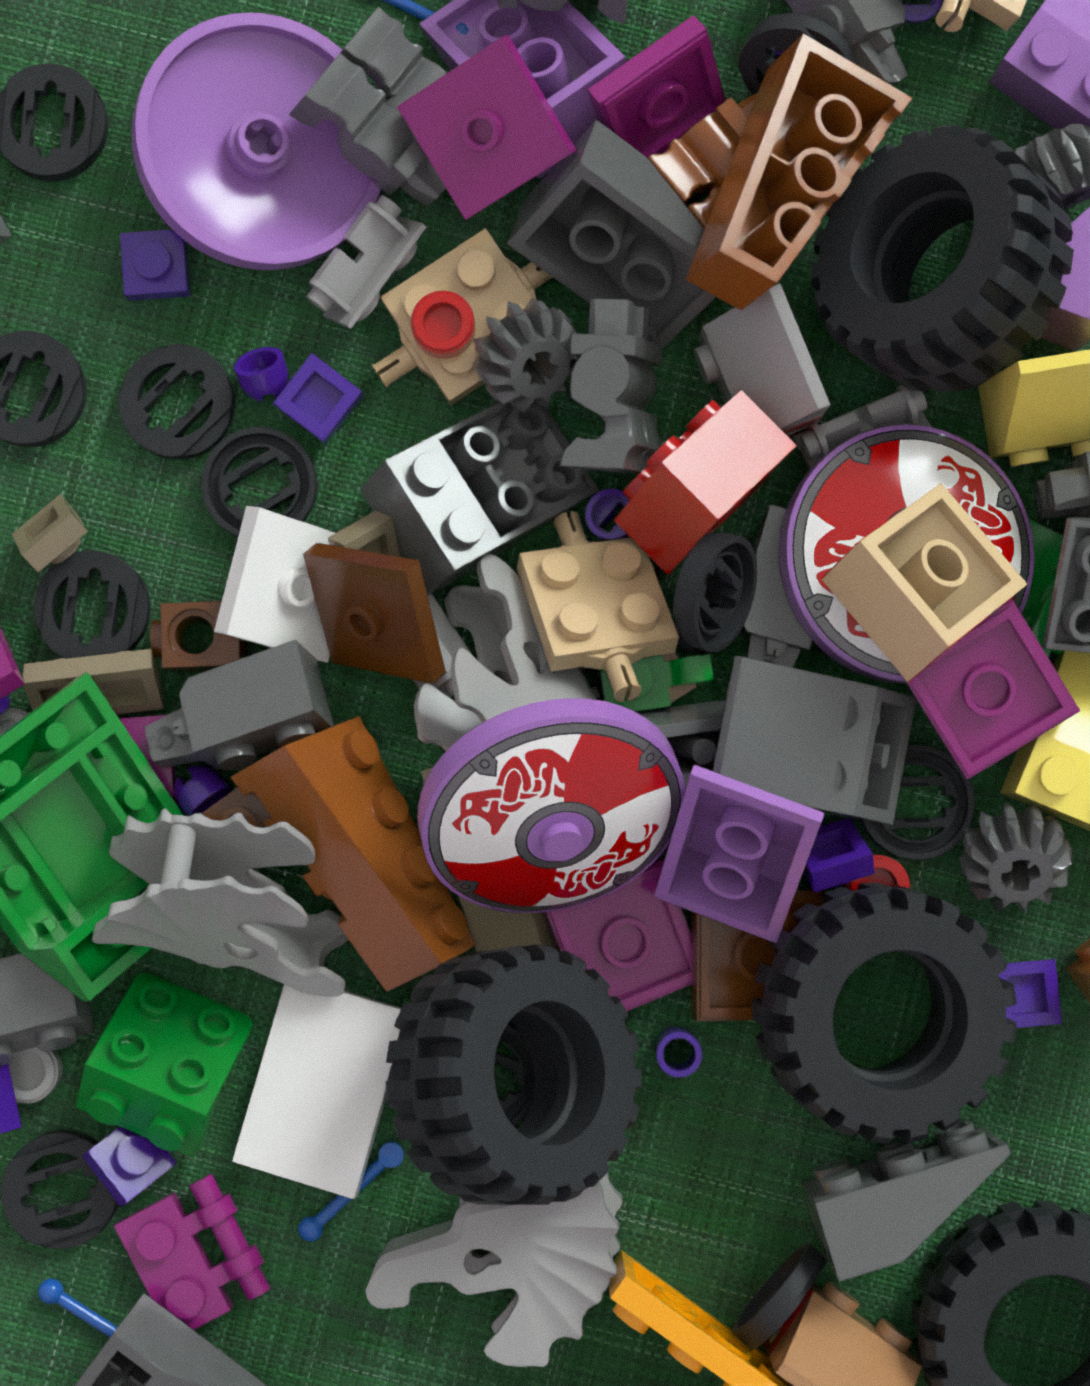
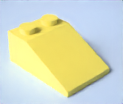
[978,349,1090,467]
[1000,650,1090,831]

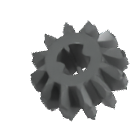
[1015,124,1090,211]
[473,298,579,413]
[959,802,1073,913]

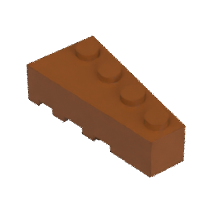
[686,34,912,311]
[231,716,476,992]

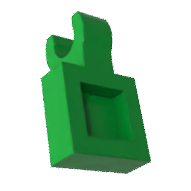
[600,654,714,712]

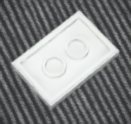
[232,984,401,1199]

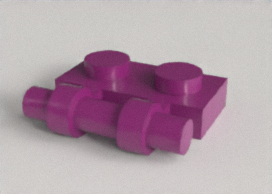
[114,1173,271,1330]

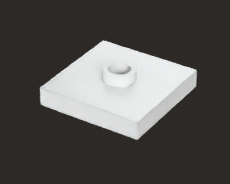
[214,506,335,663]

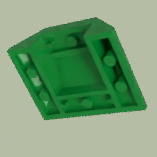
[0,672,183,1001]

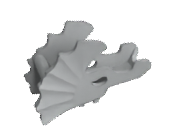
[414,554,600,751]
[92,808,348,997]
[366,1161,623,1367]

